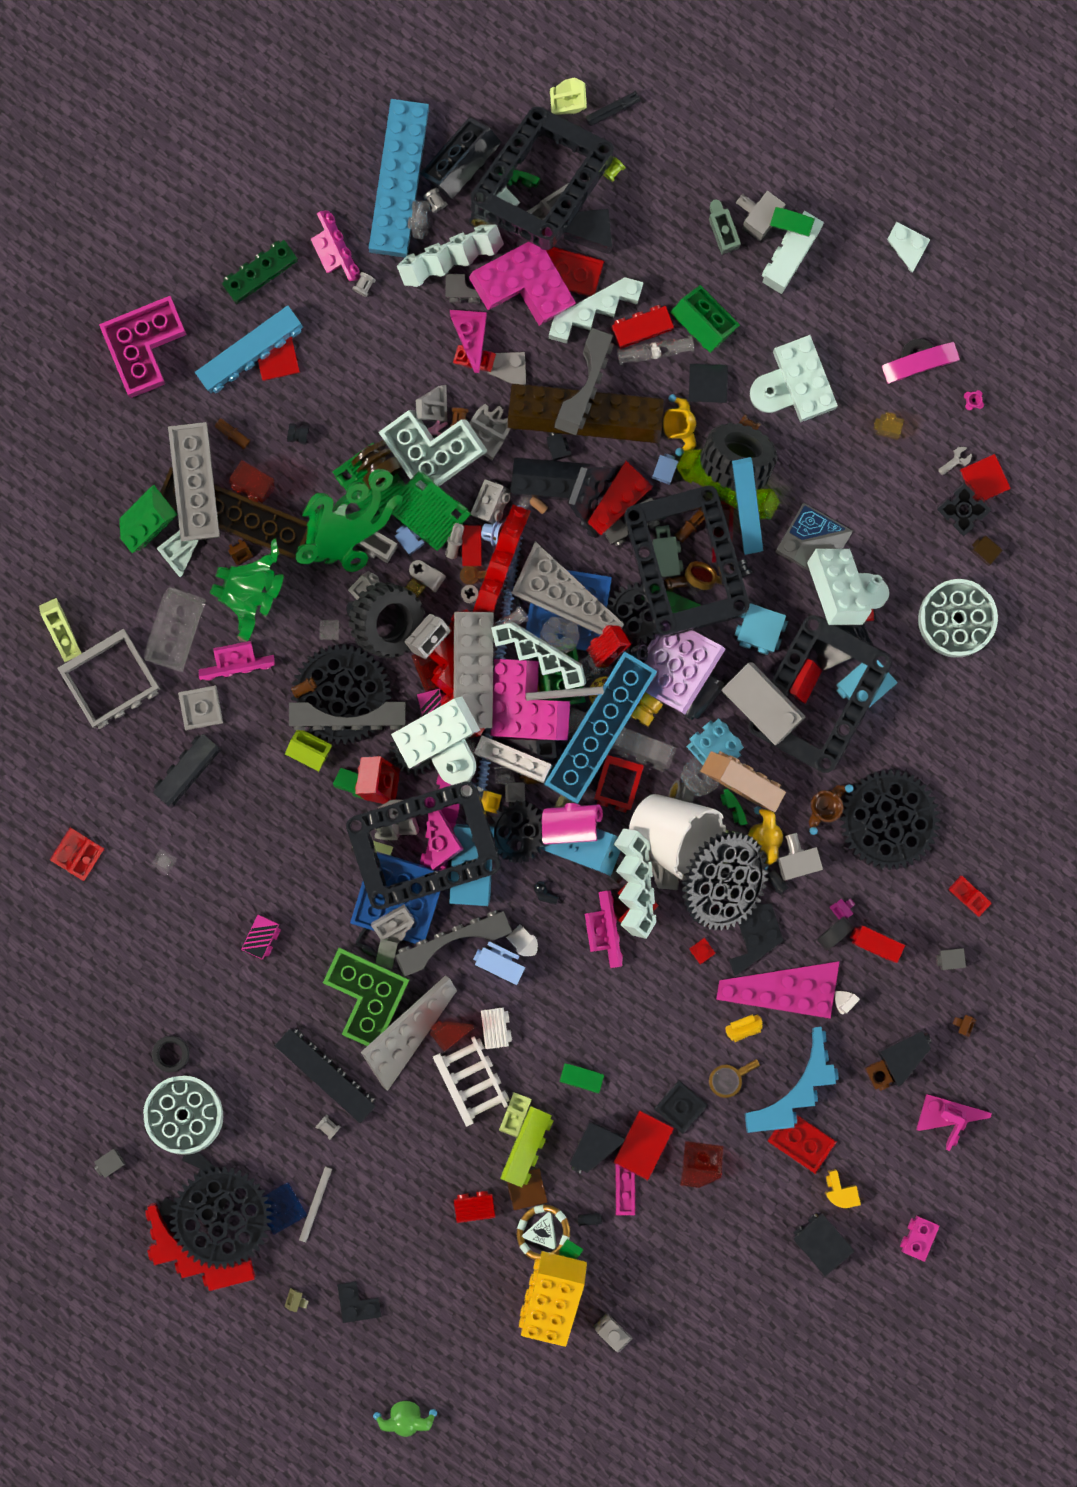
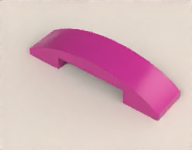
[882,342,960,384]

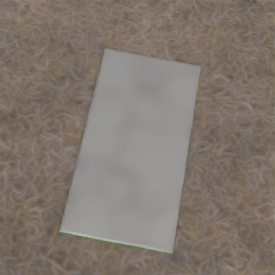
[375,939,398,969]

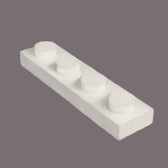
[474,736,552,784]

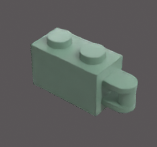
[709,200,741,255]
[652,525,683,578]

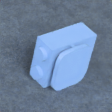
[473,941,525,985]

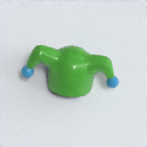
[373,1401,437,1437]

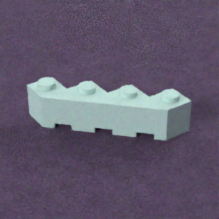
[397,224,504,287]
[549,278,643,343]
[491,622,586,689]
[614,829,656,939]

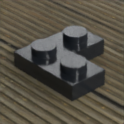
[337,1281,381,1323]

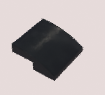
[688,364,728,403]

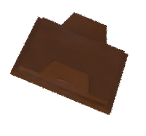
[507,1168,548,1210]

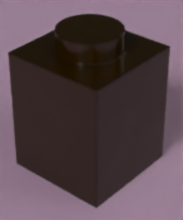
[971,535,1003,566]

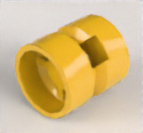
[631,692,663,727]

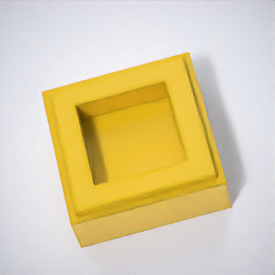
[481,790,502,814]

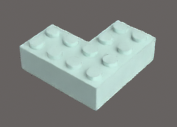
[379,410,487,490]

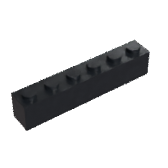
[274,1028,377,1123]

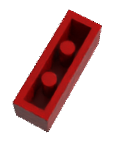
[612,305,674,349]

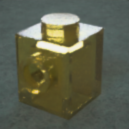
[873,412,904,440]

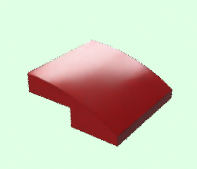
[50,827,104,881]

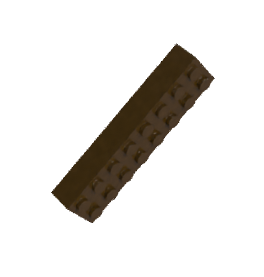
[507,384,664,443]
[160,467,308,561]

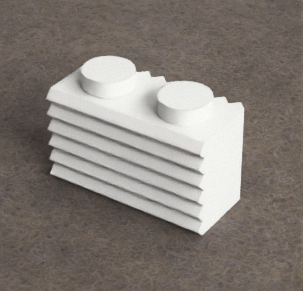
[481,1007,512,1049]

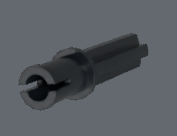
[586,91,641,126]

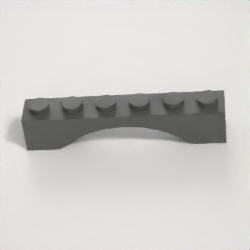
[554,328,614,435]
[289,702,406,731]
[395,910,512,977]

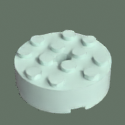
[918,579,998,657]
[143,1076,223,1155]

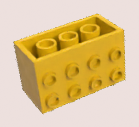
[518,1251,587,1347]

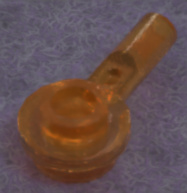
[460,566,487,585]

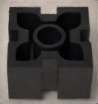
[937,480,992,537]

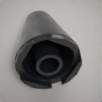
[683,672,728,720]

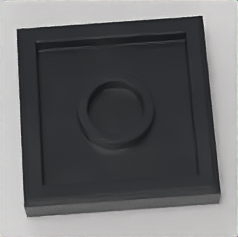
[654,1080,708,1134]

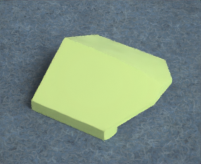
[550,78,587,115]

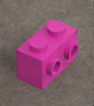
[900,1215,940,1262]

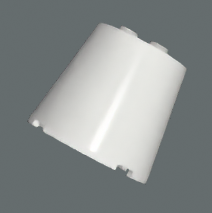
[629,794,726,881]

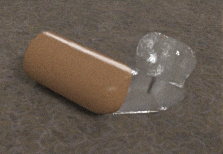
[518,496,548,514]

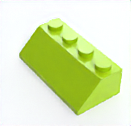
[500,1106,554,1187]

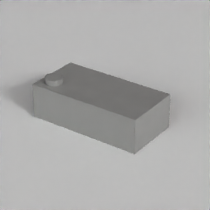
[722,662,805,745]

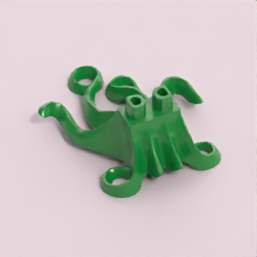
[296,469,403,572]
[210,538,284,642]

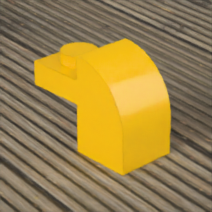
[825,1169,861,1208]

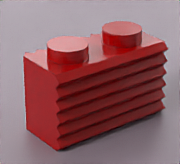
[586,625,631,668]
[454,1191,495,1223]

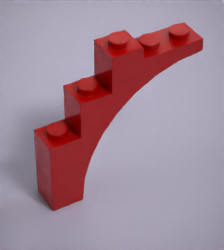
[473,505,531,613]
[429,609,485,738]
[145,1202,255,1291]

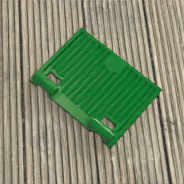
[332,443,405,522]
[392,471,471,551]

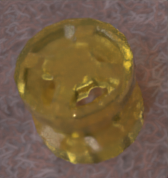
[405,577,426,598]

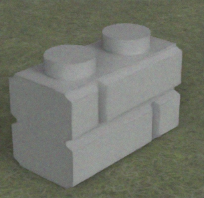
[405,614,451,659]

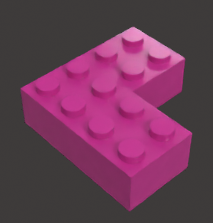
[469,242,576,326]
[99,296,187,398]
[490,659,570,740]

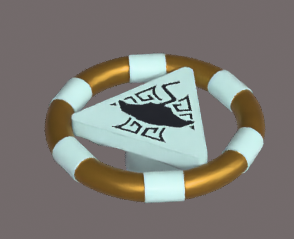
[517,1205,570,1260]

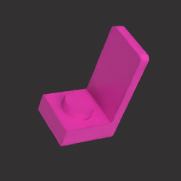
[941,1103,968,1151]

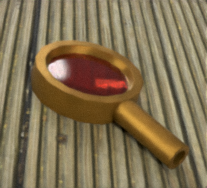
[685,561,722,590]

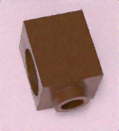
[864,1060,893,1091]

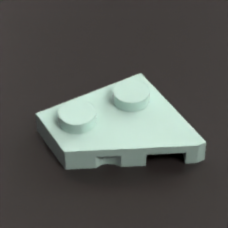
[887,222,930,272]
[157,530,198,577]

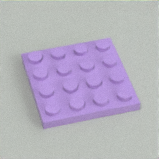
[644,622,725,714]

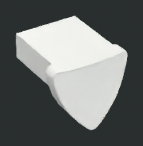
[506,925,538,956]
[834,991,860,1014]

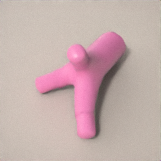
[428,420,448,436]

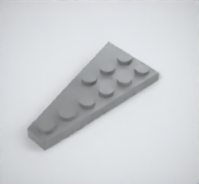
[511,541,624,635]
[361,975,457,1091]

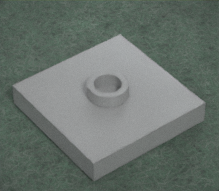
[178,685,223,731]

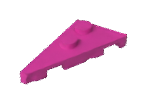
[450,310,487,373]

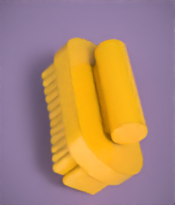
[726,1014,763,1042]

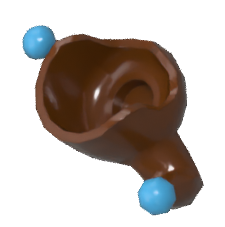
[809,784,853,835]

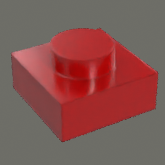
[689,938,716,964]

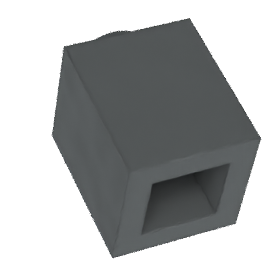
[936,948,966,970]
[94,1148,126,1178]

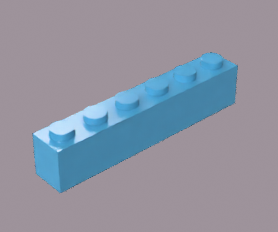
[195,306,303,393]

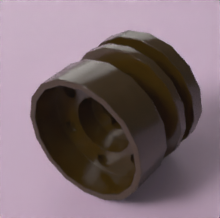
[351,440,402,490]

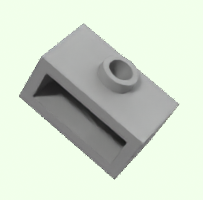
[357,532,397,563]

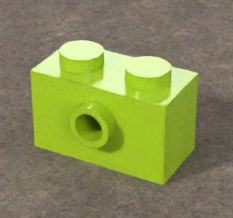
[285,730,332,772]

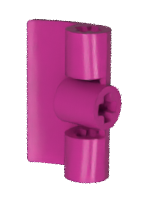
[542,803,603,845]

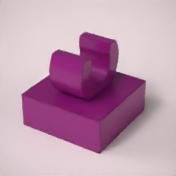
[830,898,855,919]

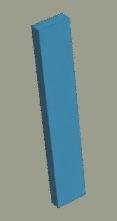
[732,457,763,555]

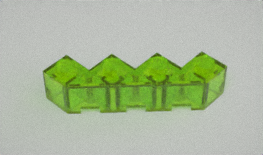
[676,450,780,519]

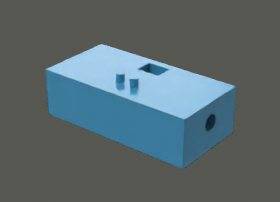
[450,824,494,906]
[539,828,621,876]

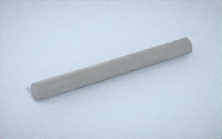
[526,686,604,701]
[299,1167,332,1242]

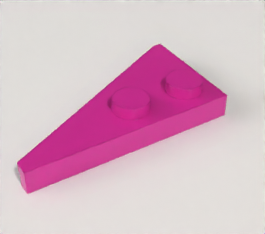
[425,797,464,870]
[916,1094,992,1131]

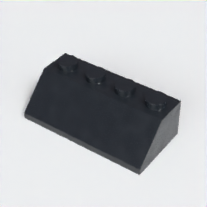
[420,117,501,199]
[511,458,590,501]
[153,734,222,808]

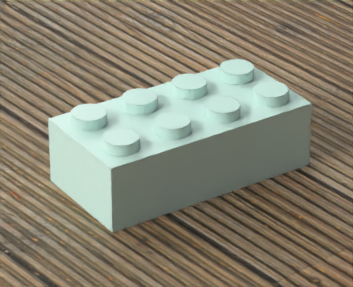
[762,211,824,294]

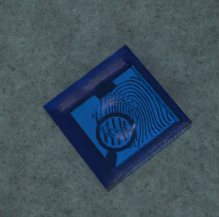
[263,1182,307,1235]

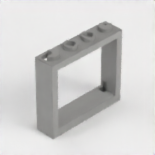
[58,629,160,729]

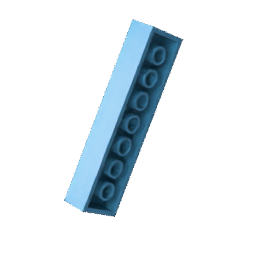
[369,99,429,258]
[544,652,657,804]

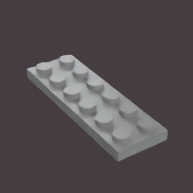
[168,422,220,542]
[454,612,493,728]

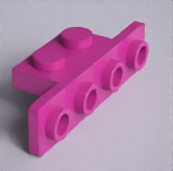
[311,211,361,281]
[199,641,275,680]
[585,890,623,968]

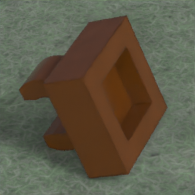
[228,539,254,565]
[953,1015,976,1037]

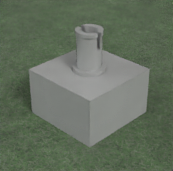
[736,191,786,242]
[777,833,823,881]

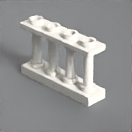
[433,1036,510,1127]

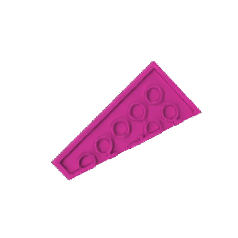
[716,961,840,1018]

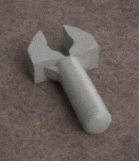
[939,447,972,475]

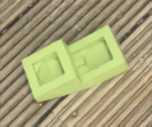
[499,1093,532,1137]

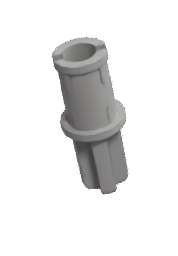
[445,523,464,559]

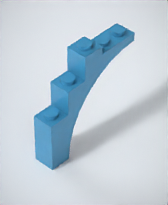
[745,1027,839,1133]

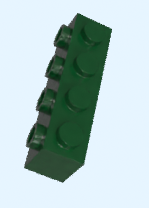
[222,240,298,305]

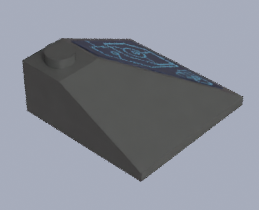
[775,503,853,572]

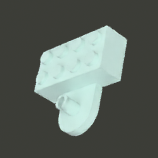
[750,335,838,422]
[807,549,889,625]
[391,696,480,785]

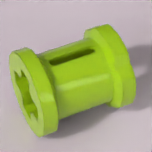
[603,156,625,182]

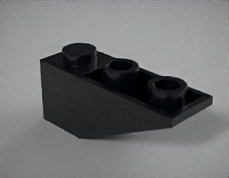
[498,737,557,759]

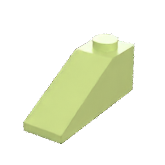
[39,598,82,662]

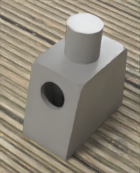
[593,1313,633,1352]

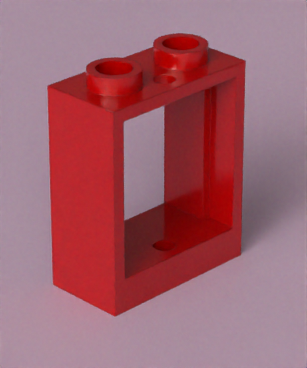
[594,755,644,813]
[850,926,905,963]

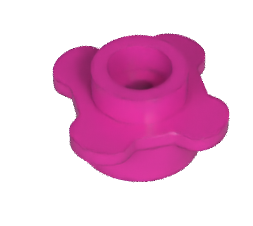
[964,390,984,410]

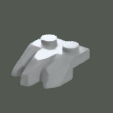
[470,404,511,460]
[375,800,419,840]

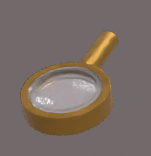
[709,1059,760,1098]

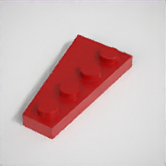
[588,461,653,536]

